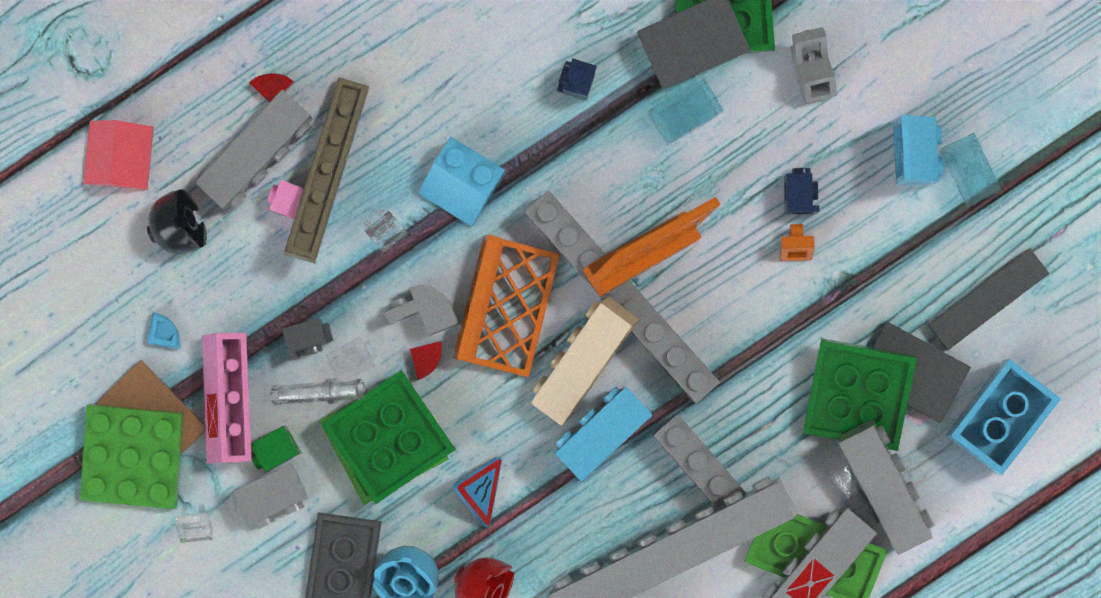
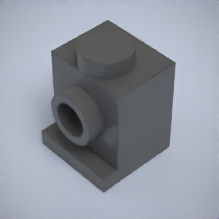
[282,318,334,360]

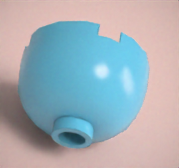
[373,545,439,598]

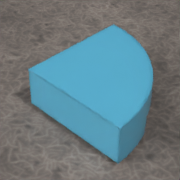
[147,312,181,349]

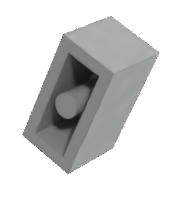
[232,463,309,529]

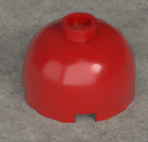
[454,557,514,598]

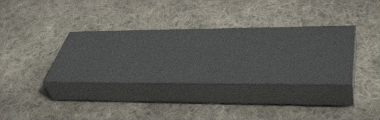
[928,248,1050,350]

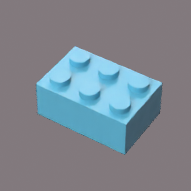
[945,359,1061,475]
[555,386,653,482]

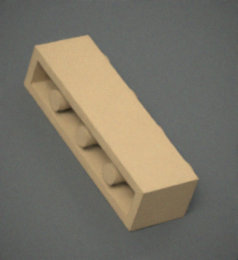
[531,296,640,426]

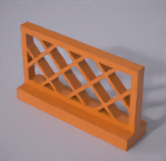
[583,197,721,297]
[453,234,560,377]

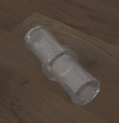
[831,465,880,528]

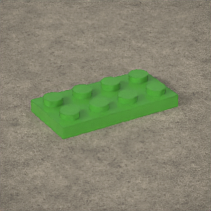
[744,513,888,598]

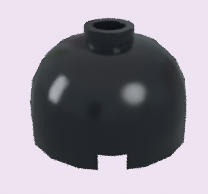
[147,189,207,255]

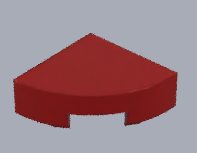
[249,73,295,102]
[410,341,442,380]

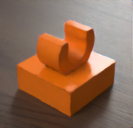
[780,224,815,261]

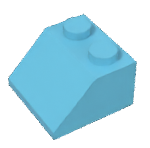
[893,115,944,185]
[418,136,506,227]

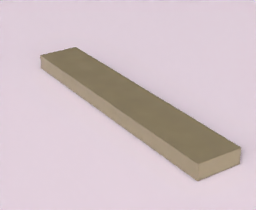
[284,77,369,264]

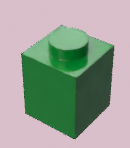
[251,425,302,473]

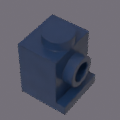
[557,58,597,101]
[784,168,820,214]

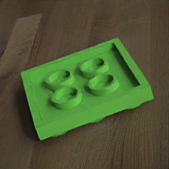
[80,404,184,509]

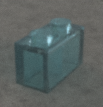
[648,77,724,146]
[940,133,1002,207]

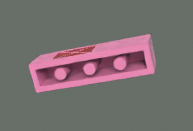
[202,333,252,464]

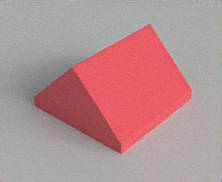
[83,120,154,190]

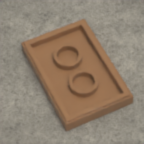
[96,360,206,455]

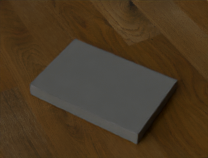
[637,0,751,91]
[872,321,971,423]
[305,512,382,598]

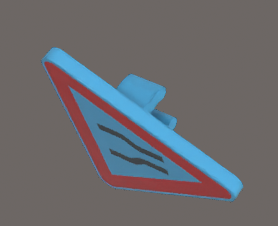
[453,457,502,527]

